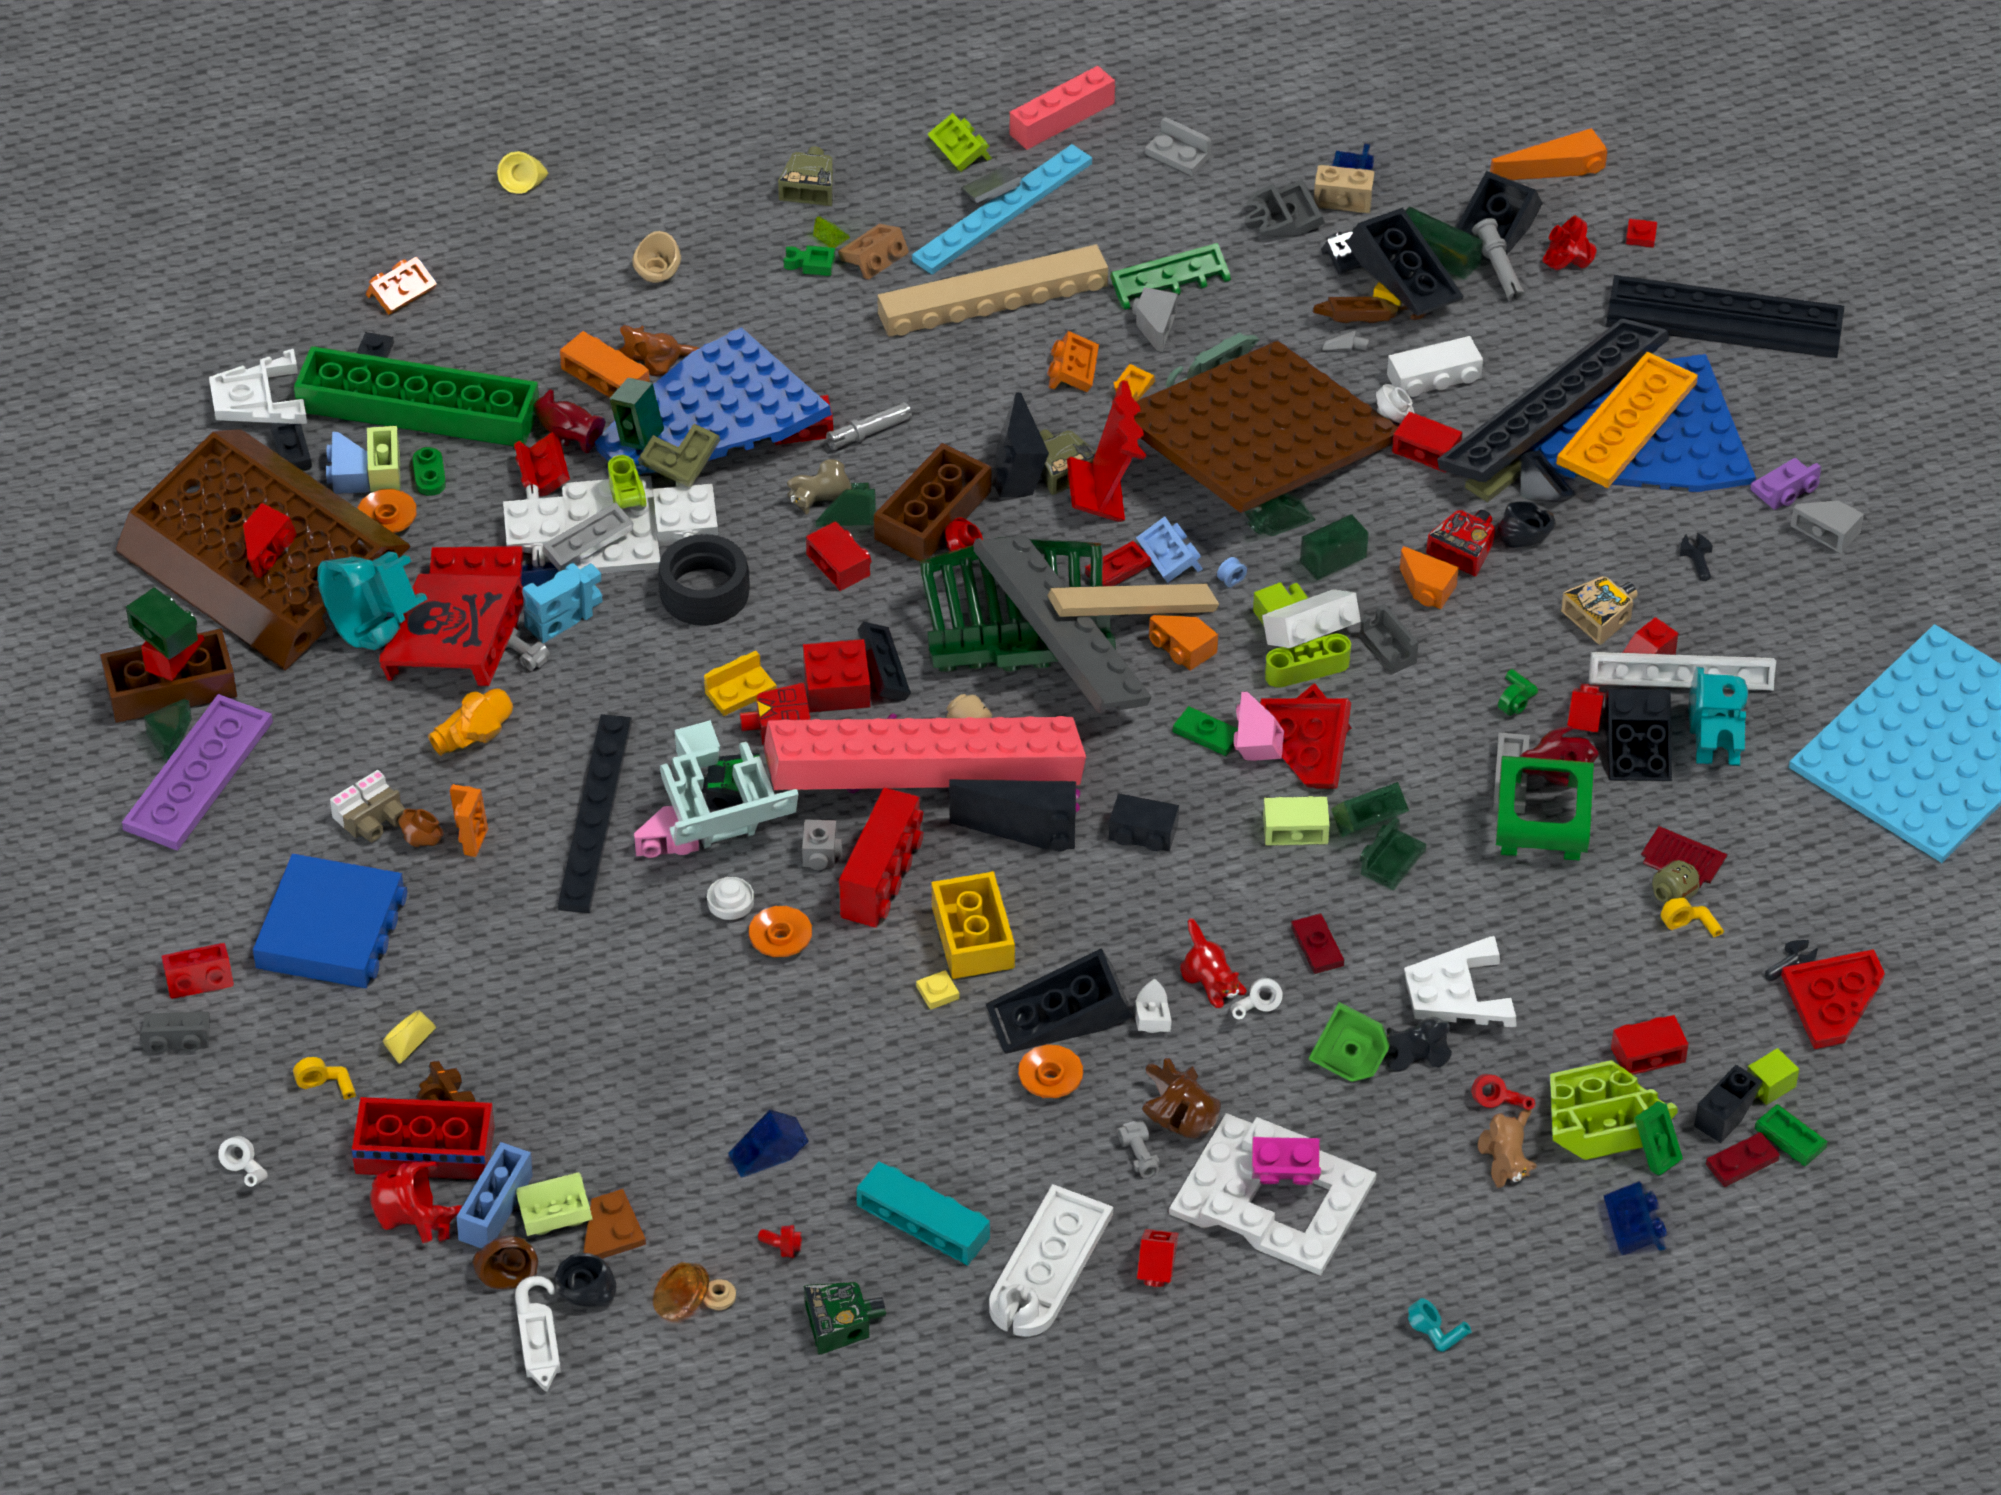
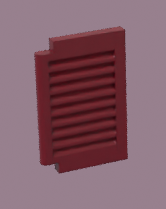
[1641,826,1728,888]

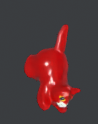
[1180,918,1247,1008]

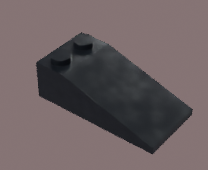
[1346,207,1464,316]
[949,779,1076,852]
[986,948,1133,1054]

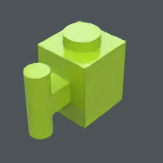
[1253,582,1308,626]

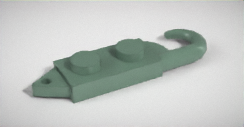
[1166,332,1260,388]

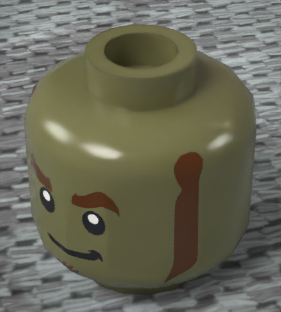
[1652,860,1700,904]

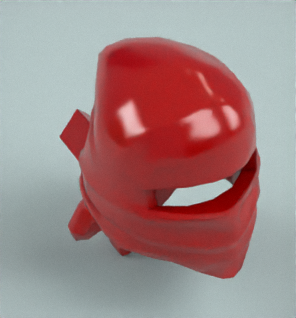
[370,1161,463,1243]

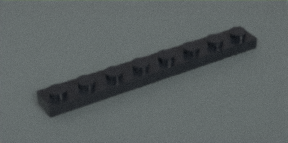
[558,714,632,913]

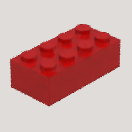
[839,787,924,928]

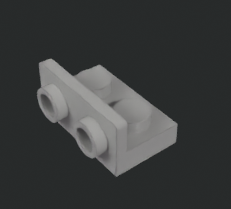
[1145,117,1211,176]

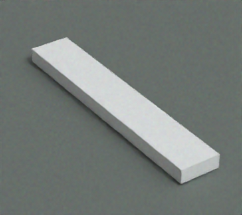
[1589,652,1776,691]

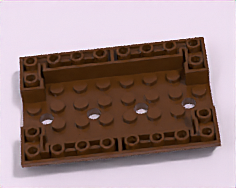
[116,429,410,671]

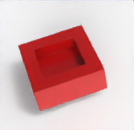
[1626,218,1657,248]

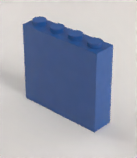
[253,854,407,989]

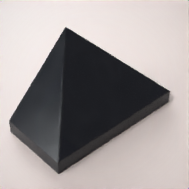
[1521,450,1576,501]

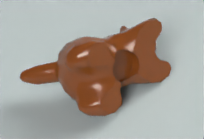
[617,325,699,376]

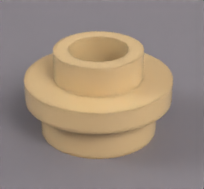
[702,1279,736,1310]

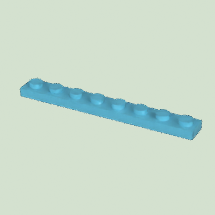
[912,144,1092,275]

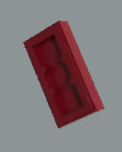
[1291,913,1345,974]

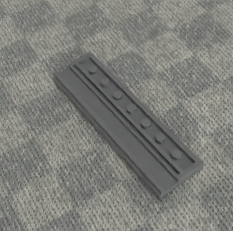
[973,535,1152,713]

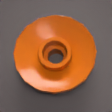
[357,489,417,533]
[749,906,812,957]
[1018,1045,1083,1098]

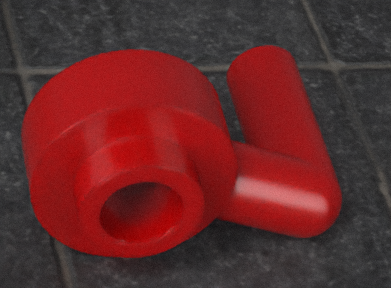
[1471,1074,1535,1110]

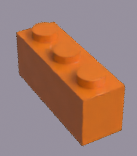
[560,331,650,398]

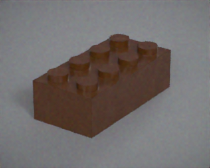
[874,443,991,561]
[100,628,238,723]

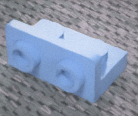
[1136,517,1203,583]

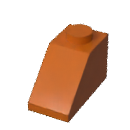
[1400,546,1458,609]

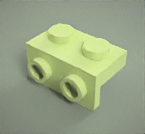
[516,1173,592,1236]

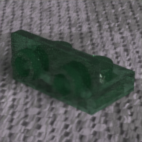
[1359,817,1427,891]

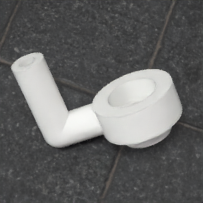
[1231,978,1282,1019]
[218,1136,268,1187]

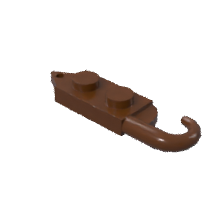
[1313,297,1426,323]

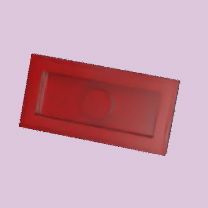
[1085,541,1151,587]

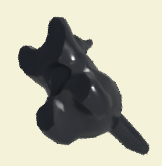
[1387,1017,1452,1071]

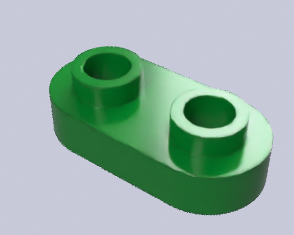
[413,447,446,496]

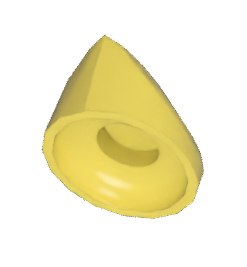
[497,151,548,194]
[383,1010,436,1064]

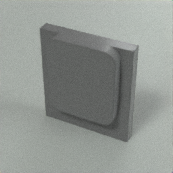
[961,166,1022,203]

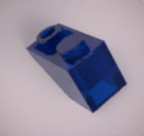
[728,1109,809,1178]

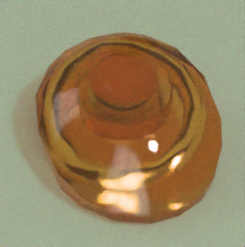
[653,1262,710,1321]

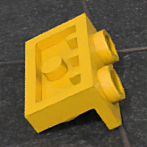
[704,651,777,716]

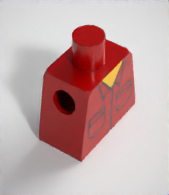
[739,683,811,745]

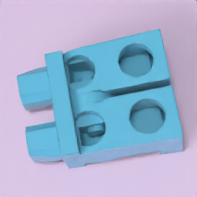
[523,563,602,643]

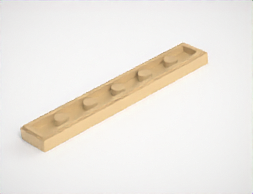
[1047,584,1219,617]

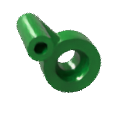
[1498,669,1538,716]

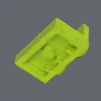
[927,113,992,172]

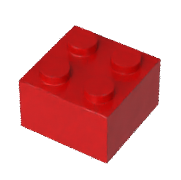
[803,639,871,713]

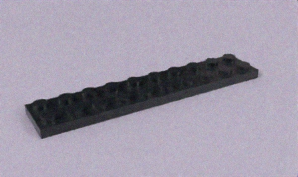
[1437,318,1669,483]

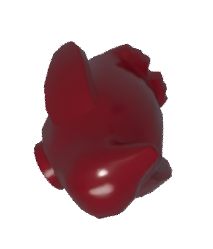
[533,389,606,453]
[1519,726,1599,786]

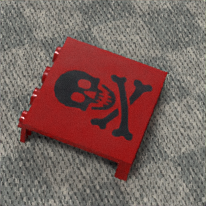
[379,574,523,686]

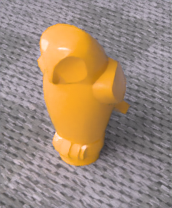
[428,688,513,756]

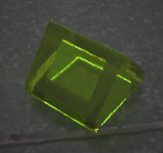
[813,216,851,248]

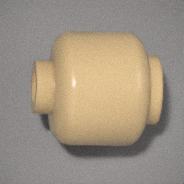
[946,694,992,718]

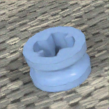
[1217,557,1247,588]

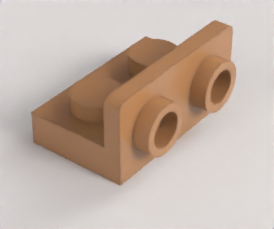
[838,224,909,279]

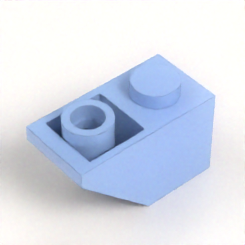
[326,432,370,494]

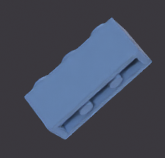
[457,1142,533,1248]

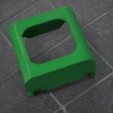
[1496,756,1594,861]

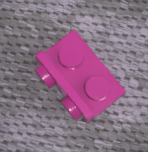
[1252,1137,1321,1185]

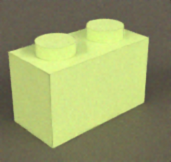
[367,426,401,493]
[1263,796,1330,845]

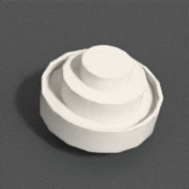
[1376,384,1414,424]
[707,877,754,920]

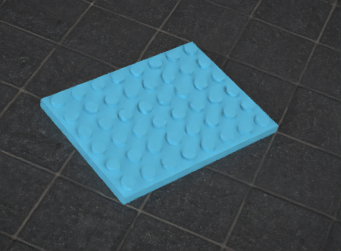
[1789,624,2001,863]

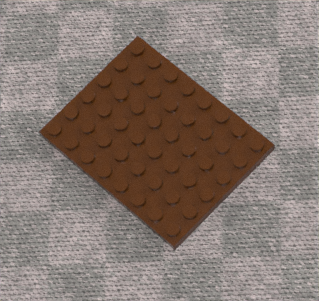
[1134,340,1398,513]

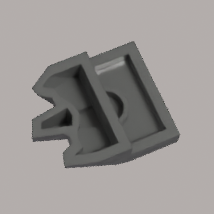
[1245,179,1325,236]

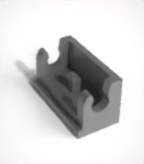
[1357,604,1419,675]

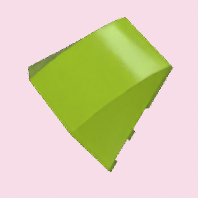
[1550,1060,1678,1160]

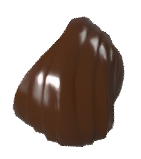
[472,1236,538,1290]

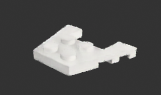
[209,349,307,424]
[1404,936,1516,1027]

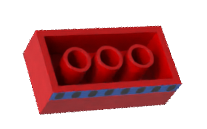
[352,1097,495,1179]

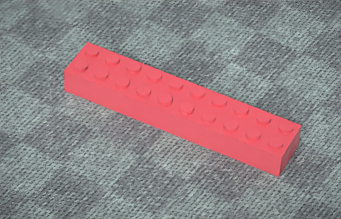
[763,716,1086,790]

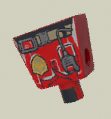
[1426,510,1495,577]

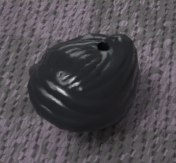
[1497,501,1556,548]
[555,1253,616,1307]

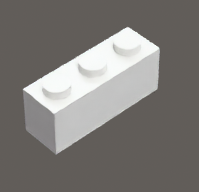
[1387,336,1483,397]
[1262,589,1361,648]

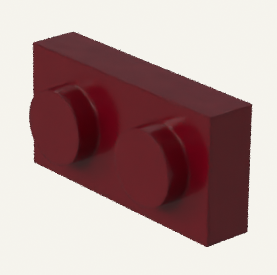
[1706,1132,1780,1187]

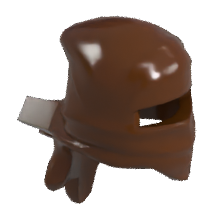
[1142,1058,1221,1139]

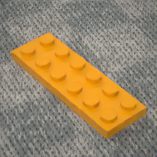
[1556,352,1698,488]

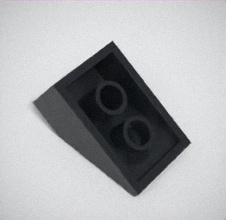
[1447,171,1543,262]
[991,392,1049,497]

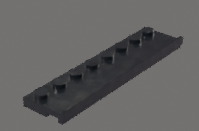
[1606,275,1845,358]

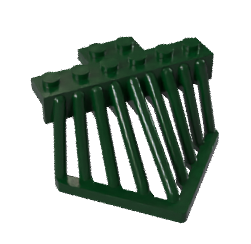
[919,537,1116,672]

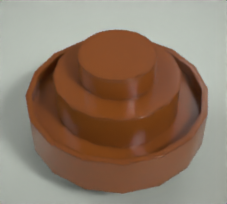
[398,809,444,847]

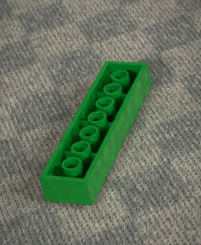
[294,346,539,447]

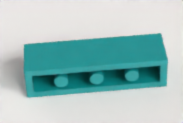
[856,1161,990,1266]

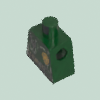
[804,1282,886,1355]

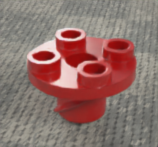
[1542,215,1597,270]

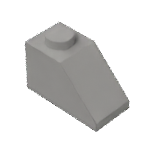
[1132,287,1178,352]
[1790,501,1864,553]

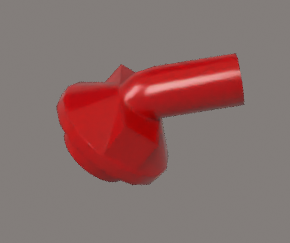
[758,1225,802,1259]

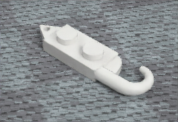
[515,1276,561,1391]

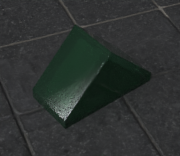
[144,699,192,763]

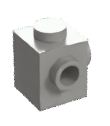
[802,820,842,870]

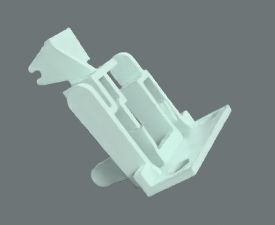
[660,720,799,849]

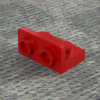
[514,432,570,497]
[161,942,234,999]

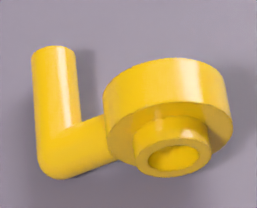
[1660,898,1724,938]
[293,1057,356,1100]

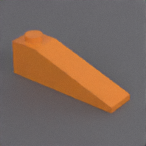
[1490,128,1608,180]

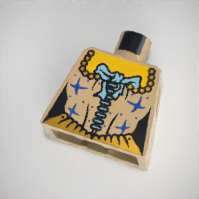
[1561,576,1638,645]

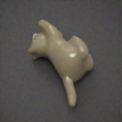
[787,459,874,515]

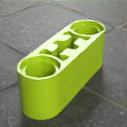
[1265,634,1351,688]

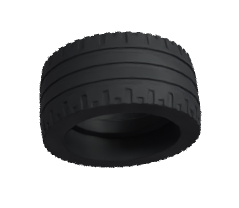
[658,534,750,626]

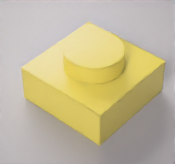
[916,970,959,1010]

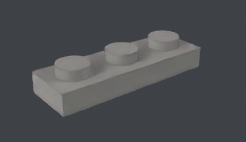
[542,503,634,571]
[1493,733,1530,814]

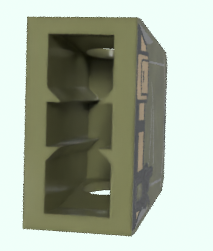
[778,146,833,206]
[1040,429,1096,495]

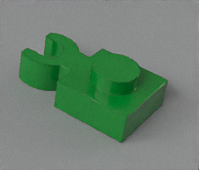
[783,245,835,276]

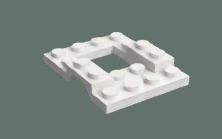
[1169,1113,1377,1276]

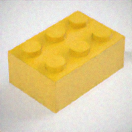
[931,871,1015,979]

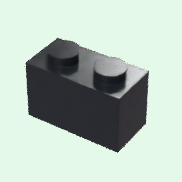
[1109,793,1179,852]

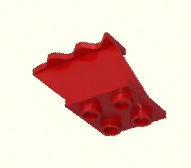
[1067,380,1146,522]

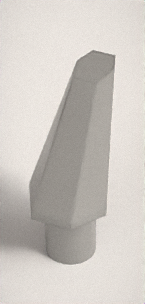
[1322,331,1369,351]

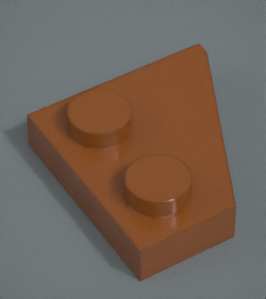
[583,1189,646,1259]

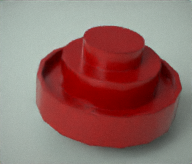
[945,517,983,552]

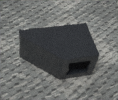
[1694,1064,1763,1143]

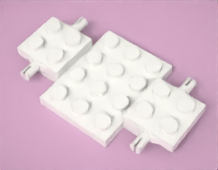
[503,476,718,574]

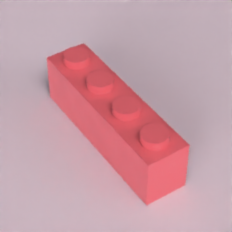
[1010,66,1115,150]

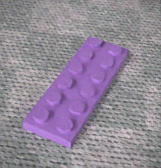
[122,694,273,851]

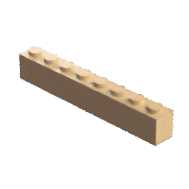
[878,244,1108,337]

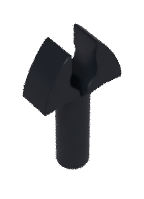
[1680,533,1713,581]
[1765,940,1818,981]

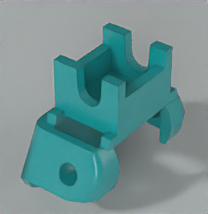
[317,551,427,651]
[1688,667,1749,766]

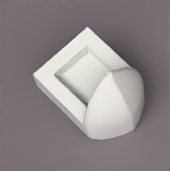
[1134,979,1172,1033]

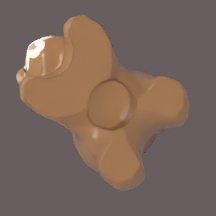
[1478,1109,1537,1188]

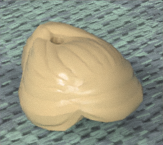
[632,231,681,283]

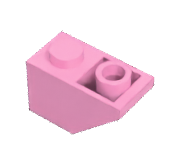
[1234,692,1284,761]
[634,806,699,858]

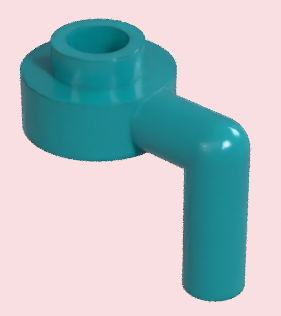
[1408,1298,1472,1352]

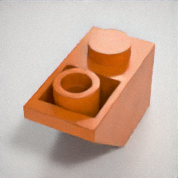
[1149,615,1218,671]

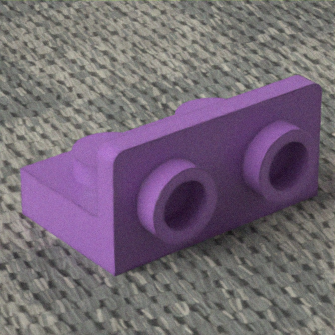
[1750,458,1821,510]

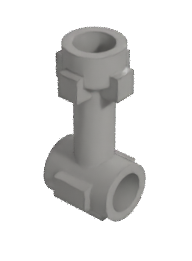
[506,628,550,671]
[1117,1121,1160,1178]

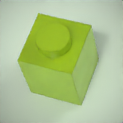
[1747,1048,1799,1105]

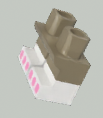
[330,770,405,843]

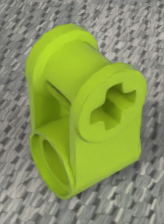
[608,455,647,509]

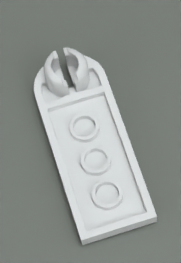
[989,1184,1113,1336]

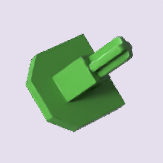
[1308,1002,1390,1082]

